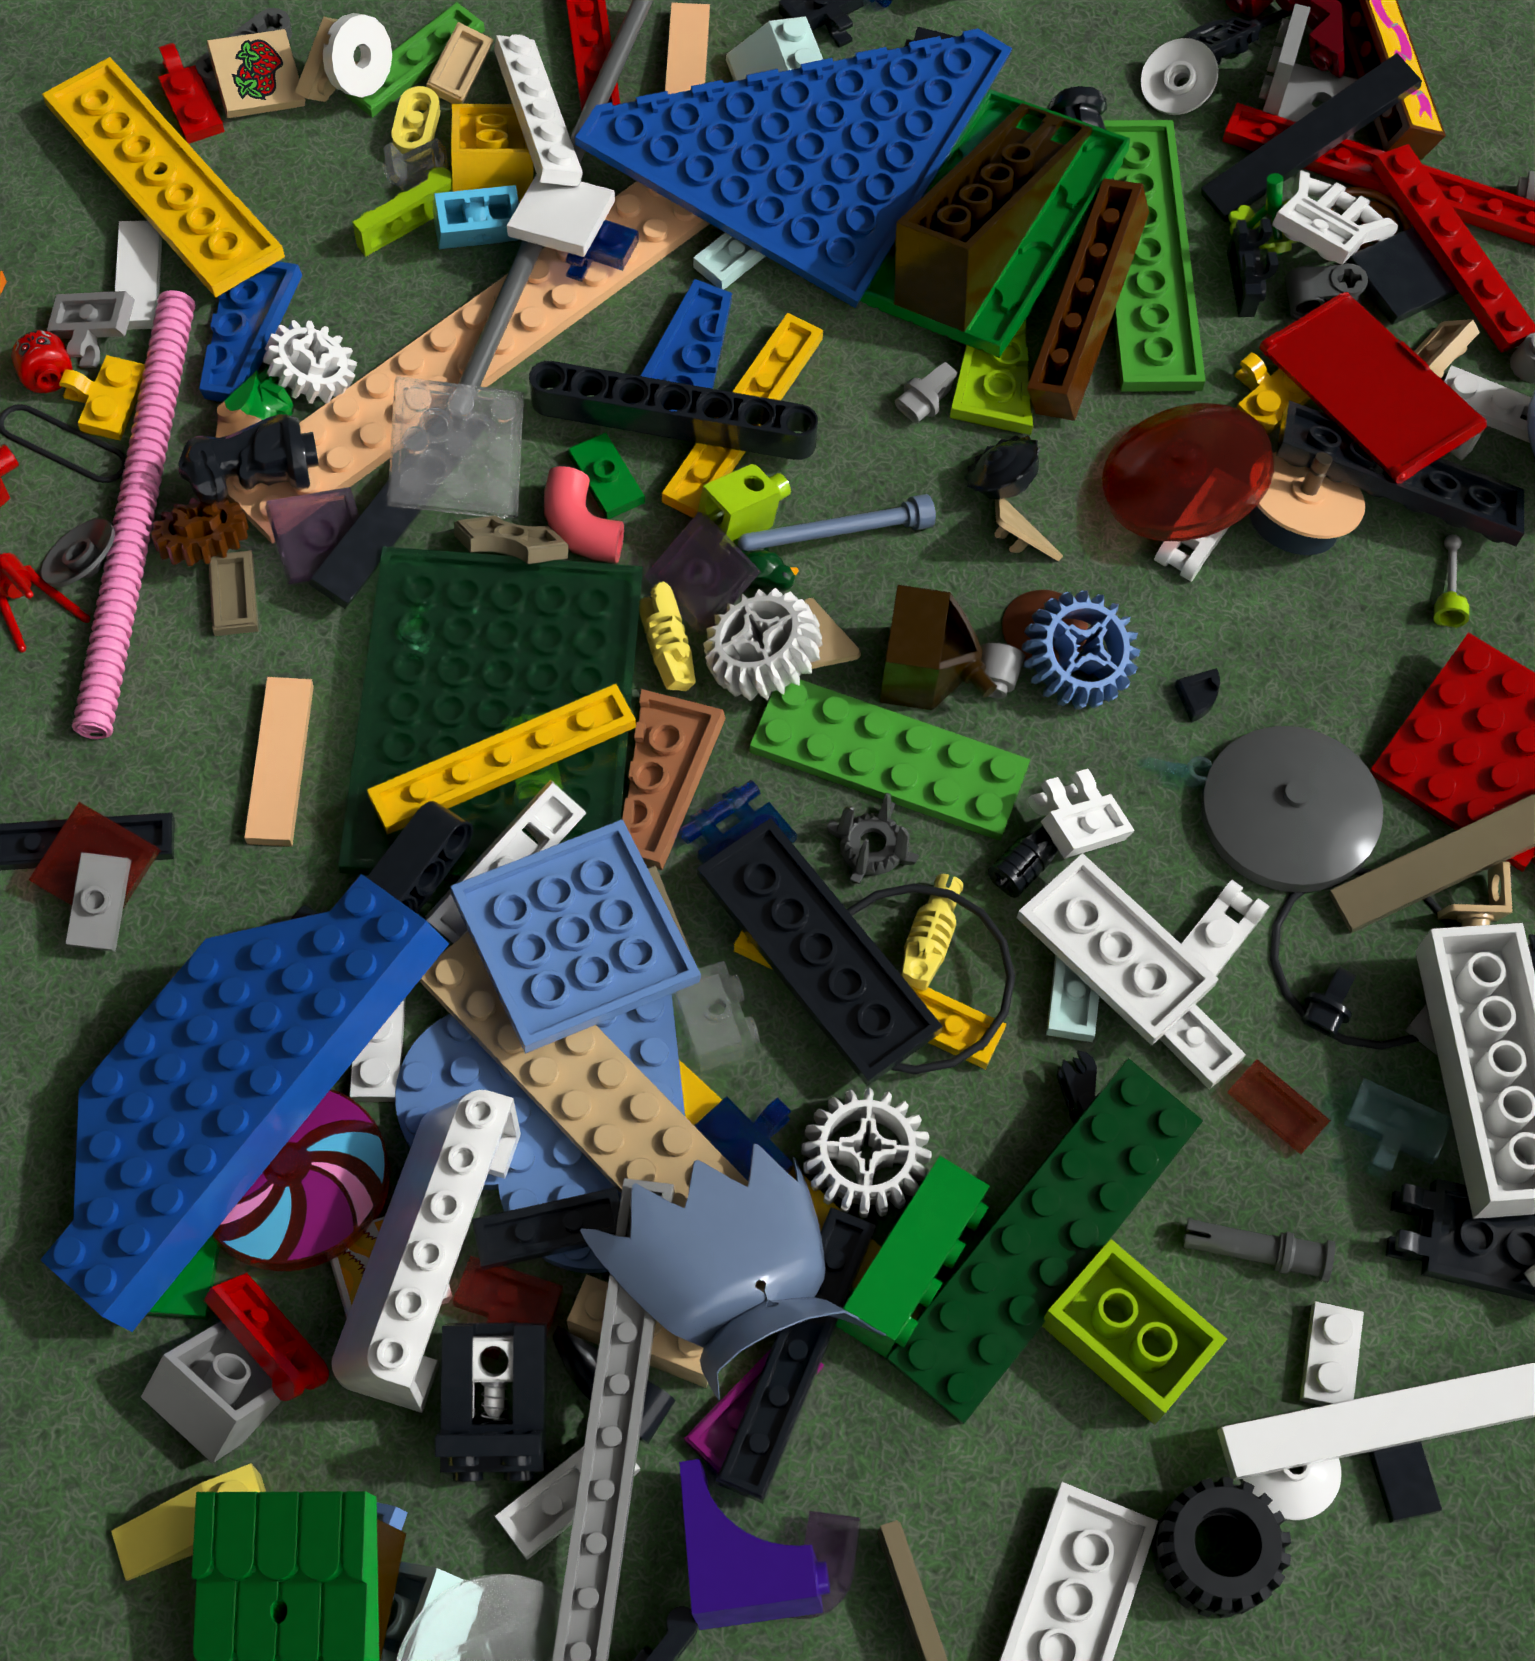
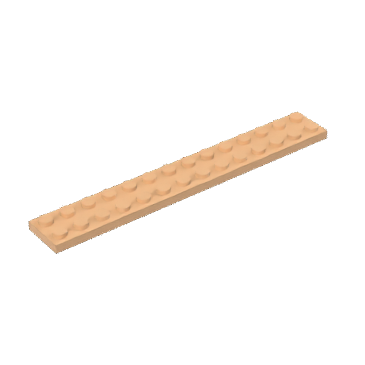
[226,181,710,544]

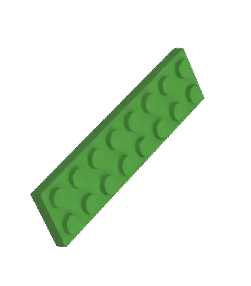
[1103,120,1206,392]

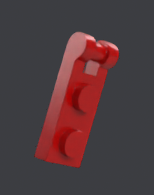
[204,1273,329,1402]

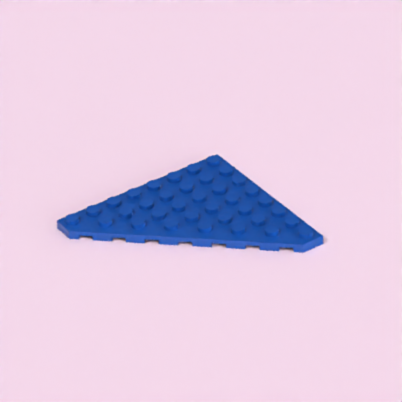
[575,29,1012,308]

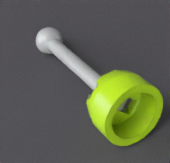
[1434,534,1469,628]

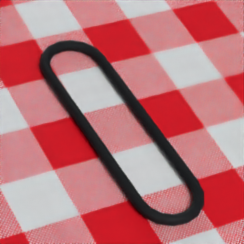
[0,404,127,483]

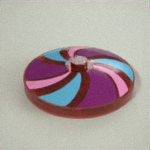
[211,1089,390,1271]

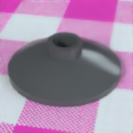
[41,519,115,587]

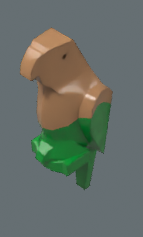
[215,366,293,477]

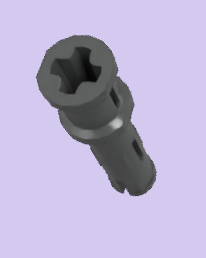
[1183,1217,1336,1283]

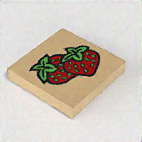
[207,29,305,118]

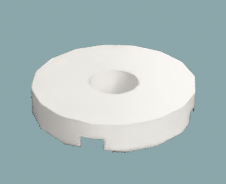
[323,13,392,97]

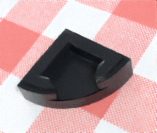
[1175,668,1220,723]

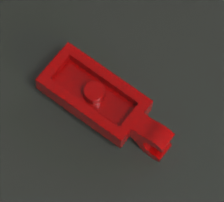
[158,43,225,144]

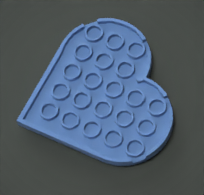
[395,994,685,1273]

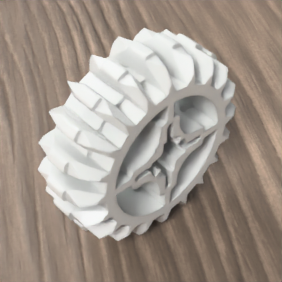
[703,588,823,701]
[801,1088,932,1219]

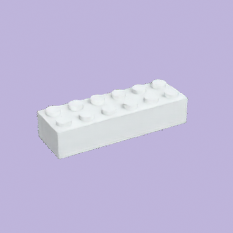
[1415,923,1535,1219]

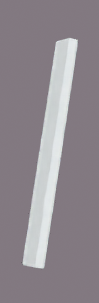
[1217,1363,1535,1480]

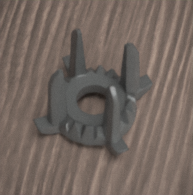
[827,793,919,884]

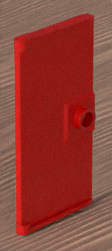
[1259,292,1487,484]

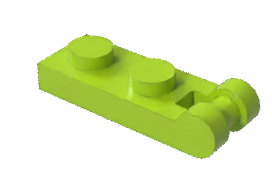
[352,167,453,256]

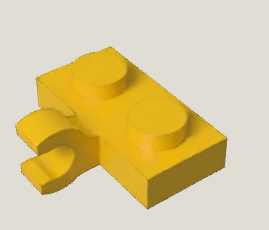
[1234,352,1310,438]
[59,355,145,441]

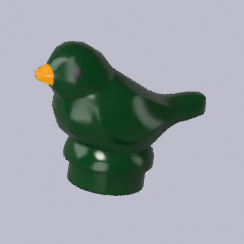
[717,538,799,595]

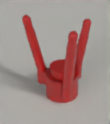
[0,553,91,653]

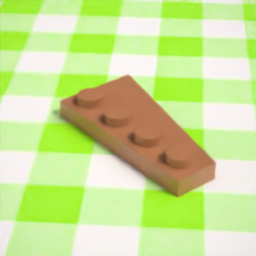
[622,689,726,870]

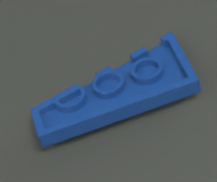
[199,261,302,402]
[628,279,732,411]

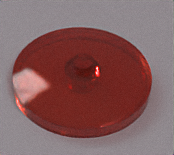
[1102,403,1275,541]

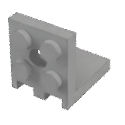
[1259,4,1357,140]

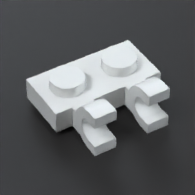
[1026,769,1135,859]

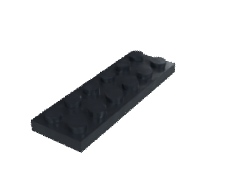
[1276,400,1524,547]
[697,818,943,1087]

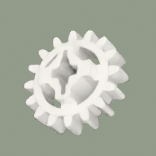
[263,320,357,404]

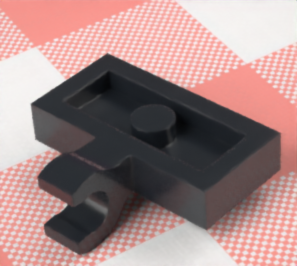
[779,0,864,47]

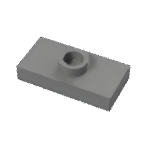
[65,852,131,952]

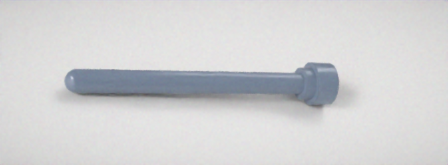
[738,494,936,551]

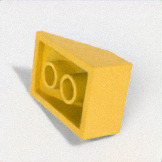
[451,104,533,202]

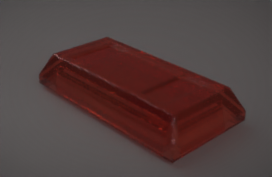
[1227,1059,1331,1155]

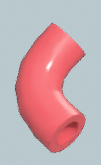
[544,466,624,564]

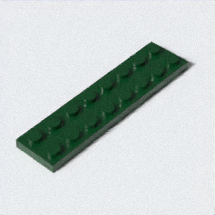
[885,1058,1203,1424]

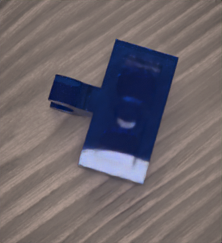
[565,220,639,282]
[694,1096,793,1181]

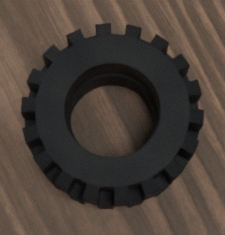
[1152,1477,1291,1618]

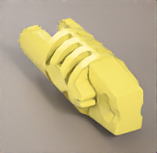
[638,581,696,691]

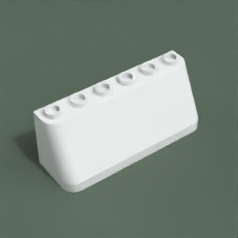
[332,1090,521,1413]

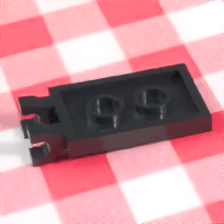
[1386,1178,1535,1302]

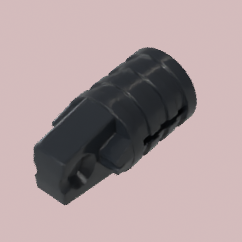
[988,822,1059,898]

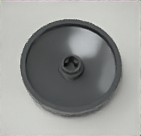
[1201,726,1383,893]

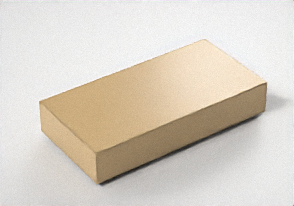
[426,22,494,104]

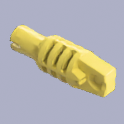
[901,874,963,990]

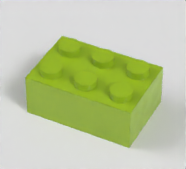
[1042,1239,1227,1425]

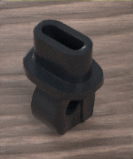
[1301,966,1356,1037]

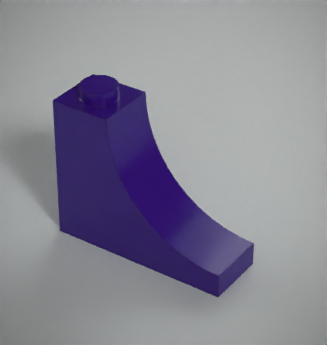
[679,1459,830,1630]

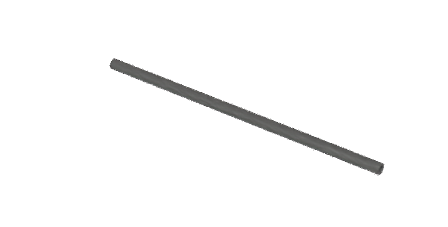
[444,0,654,426]

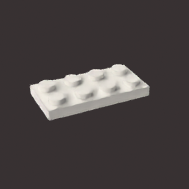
[1017,853,1218,1045]
[999,1482,1158,1661]

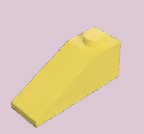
[111,1463,266,1581]

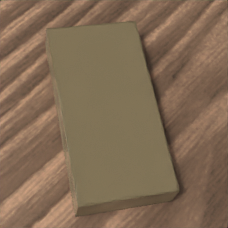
[209,550,259,636]

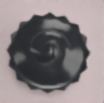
[964,435,1041,499]

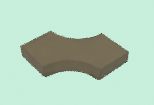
[454,515,568,564]

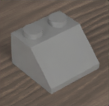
[141,1321,282,1463]

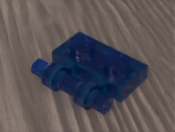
[679,780,797,864]

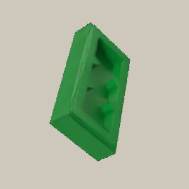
[568,432,645,519]

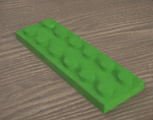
[749,679,1031,841]

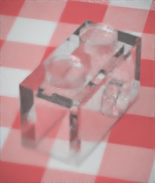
[672,961,760,1076]

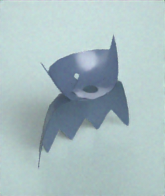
[580,1144,886,1400]

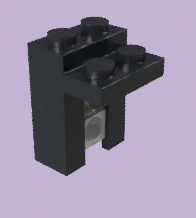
[435,1322,547,1482]

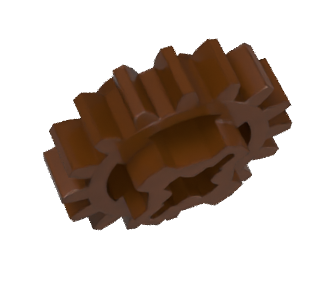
[151,497,249,566]

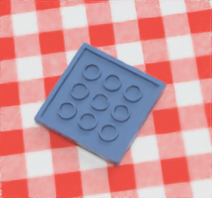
[450,819,701,1054]

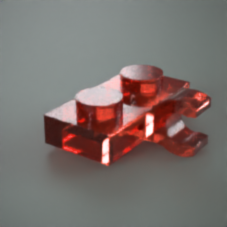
[453,1255,564,1360]

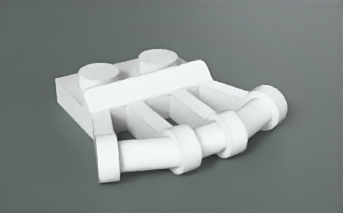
[1272,170,1398,265]

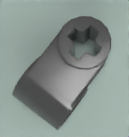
[1284,263,1368,320]

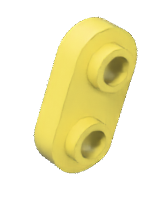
[391,86,440,159]

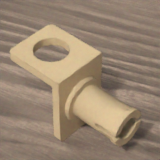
[1437,862,1512,927]

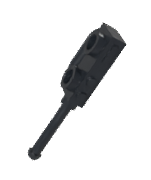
[1183,9,1292,65]

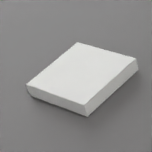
[507,174,615,257]

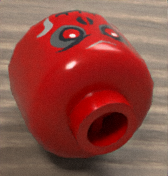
[11,330,73,394]

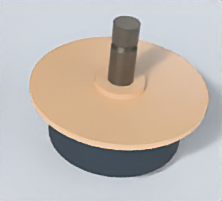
[1249,452,1365,555]

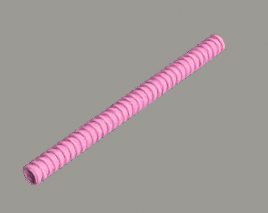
[72,290,196,739]

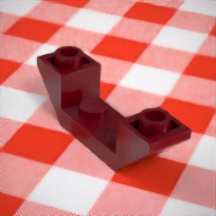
[1225,0,1345,78]

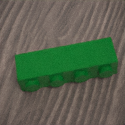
[835,1156,990,1358]

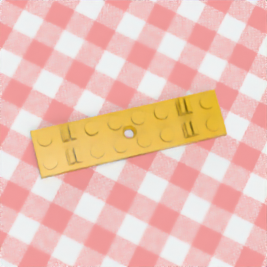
[42,57,285,298]

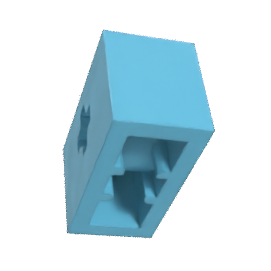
[432,185,519,249]

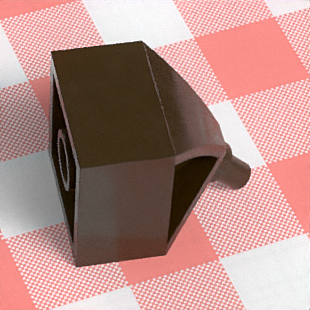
[880,585,997,710]

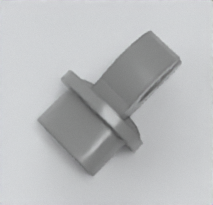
[895,362,957,423]

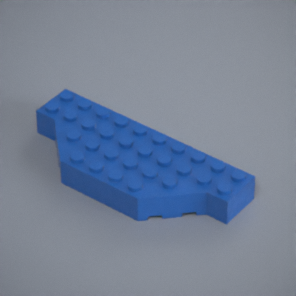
[41,874,449,1332]

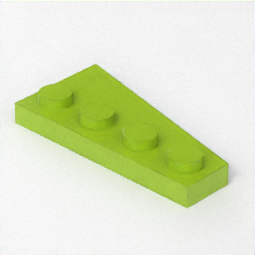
[950,320,1033,435]

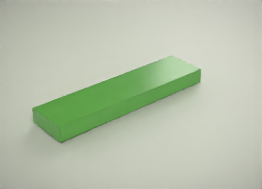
[345,2,485,118]

